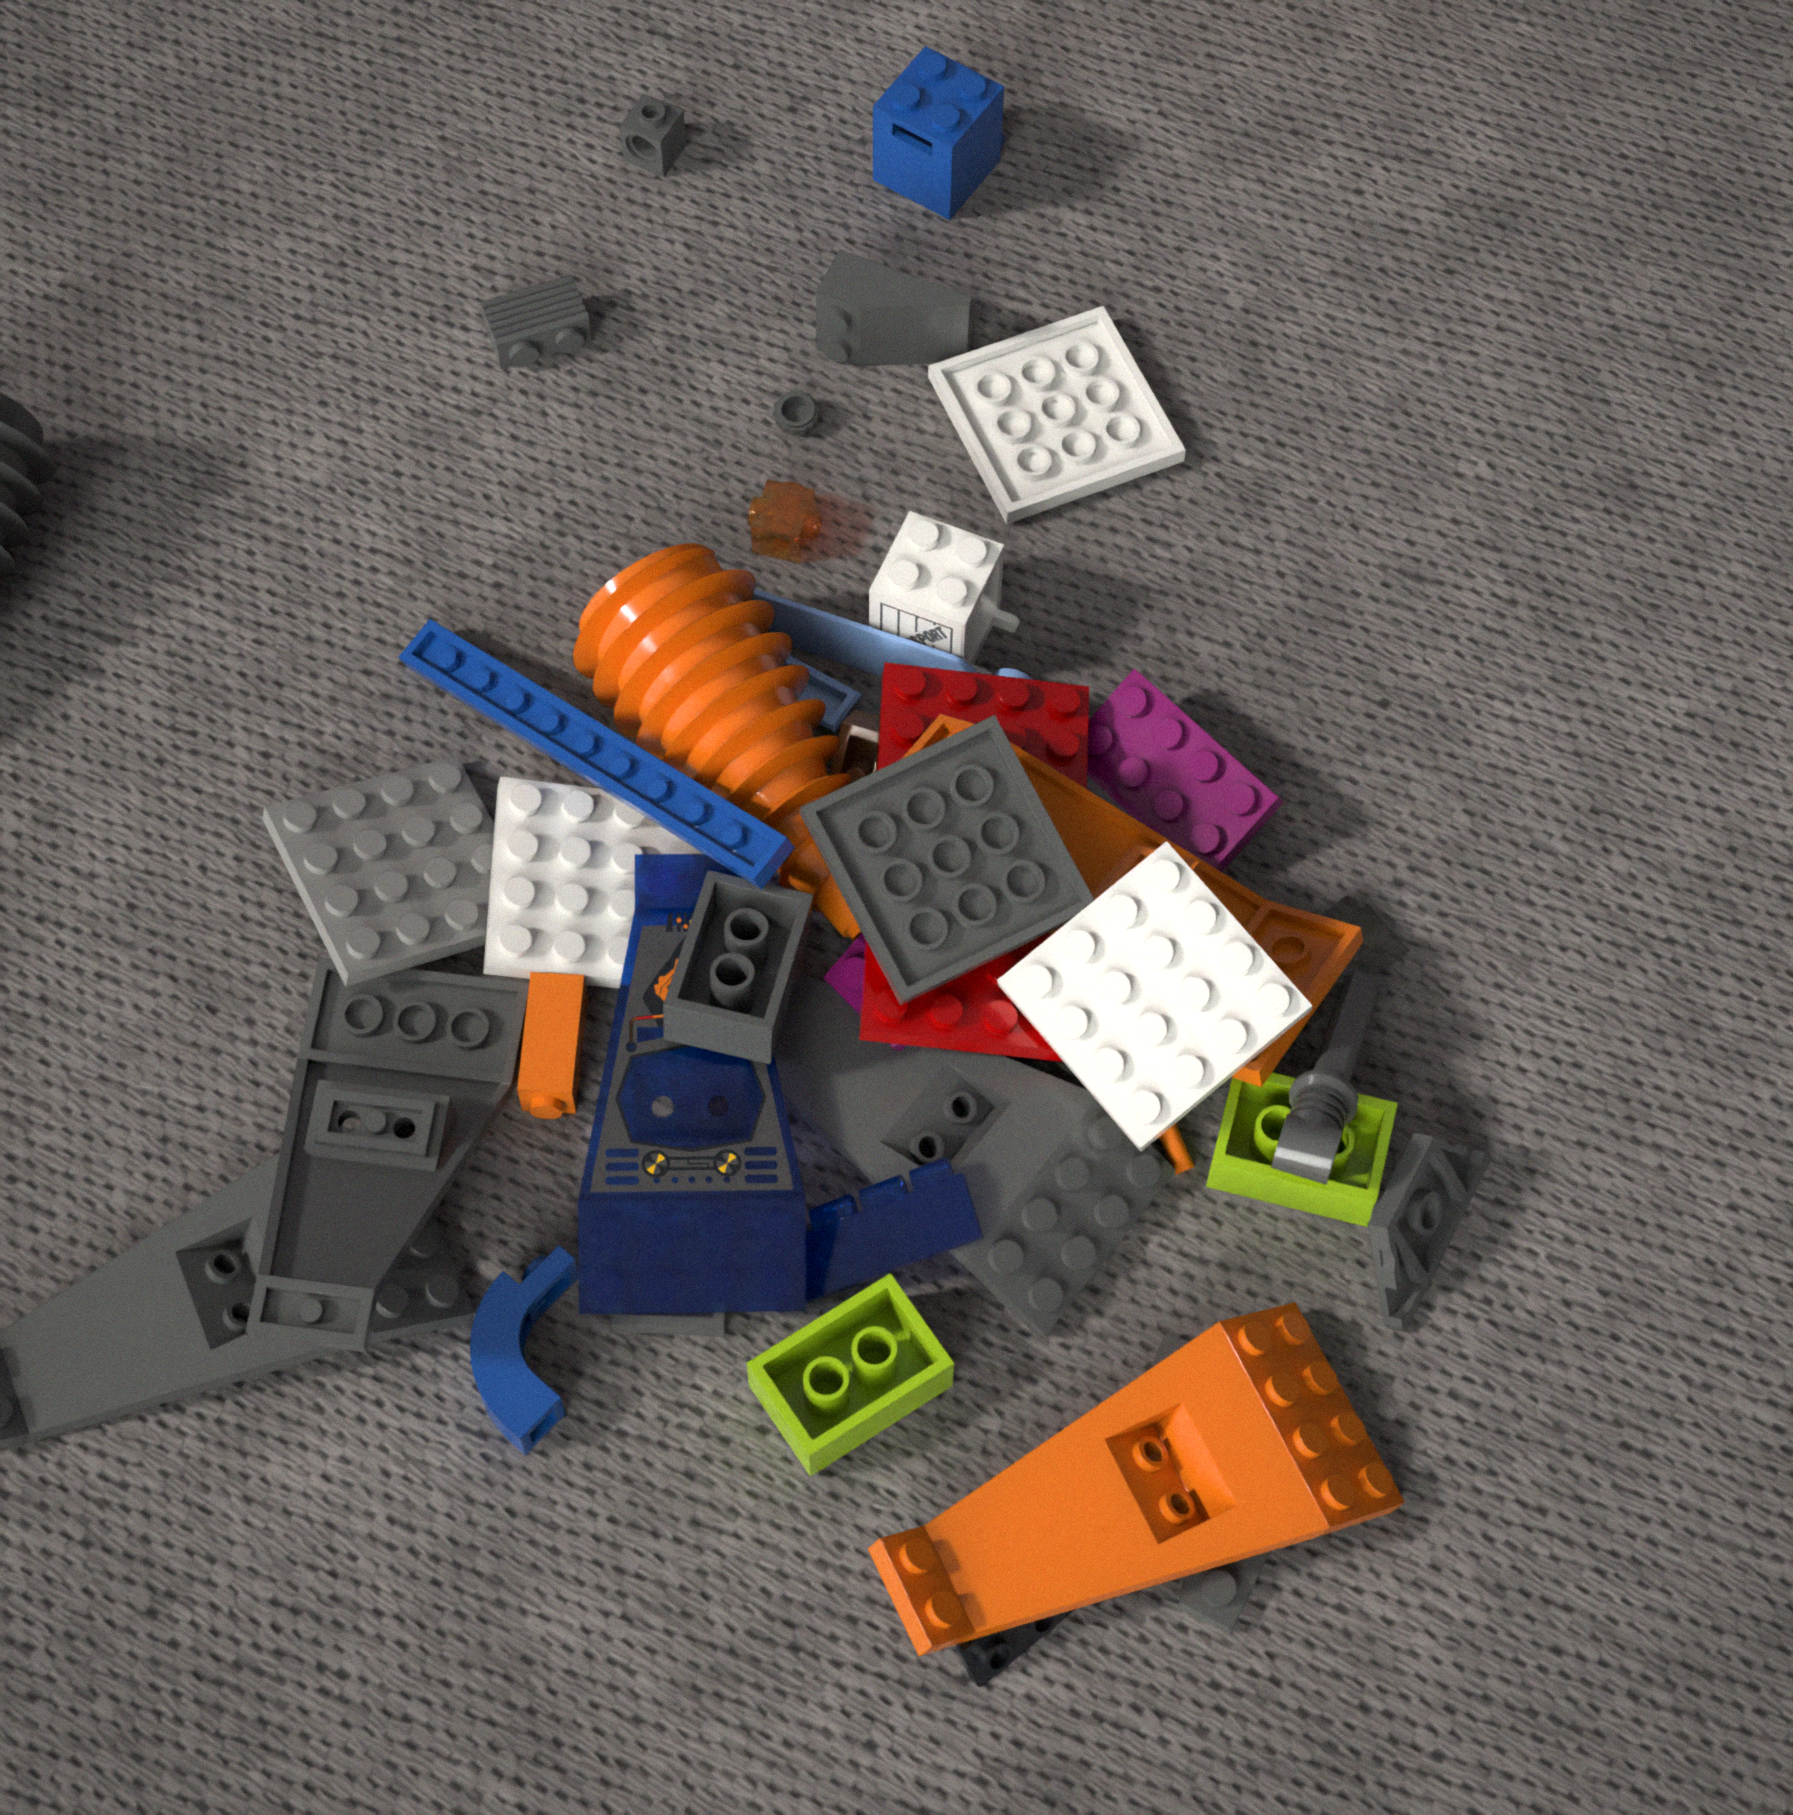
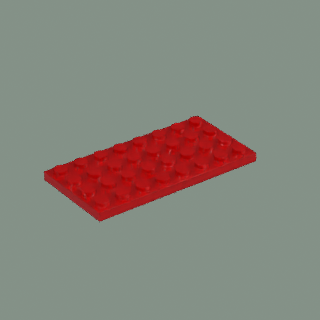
[859,662,1089,1062]

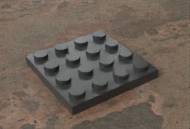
[799,715,1094,1006]

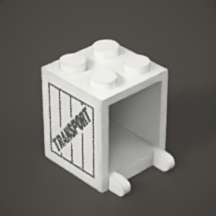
[869,511,1020,675]

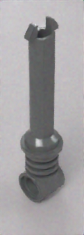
[1271,965,1390,1185]

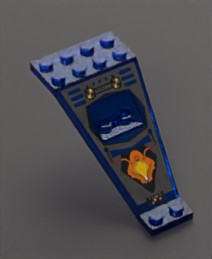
[578,854,806,1314]

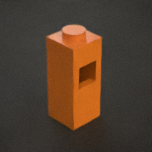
[517,972,588,1119]

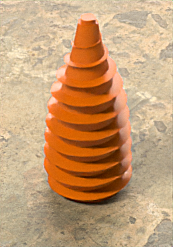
[573,543,862,942]

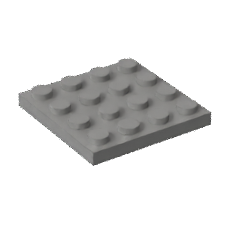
[262,755,495,987]

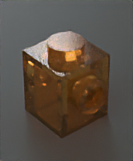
[748,479,822,564]

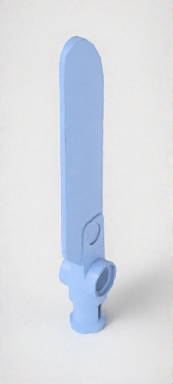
[751,589,1033,680]

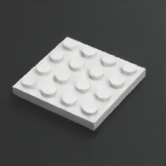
[928,306,1186,524]
[483,777,705,990]
[997,841,1312,1152]

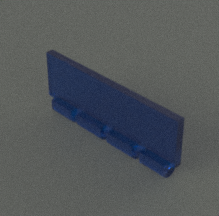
[760,1157,984,1313]

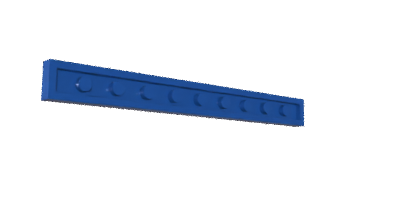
[398,619,795,890]

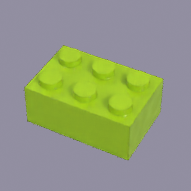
[1206,1072,1398,1227]
[746,1273,954,1477]

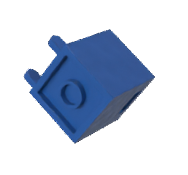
[873,46,1005,220]

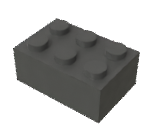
[663,870,813,1065]

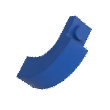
[470,1245,579,1456]

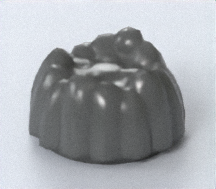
[773,390,819,436]

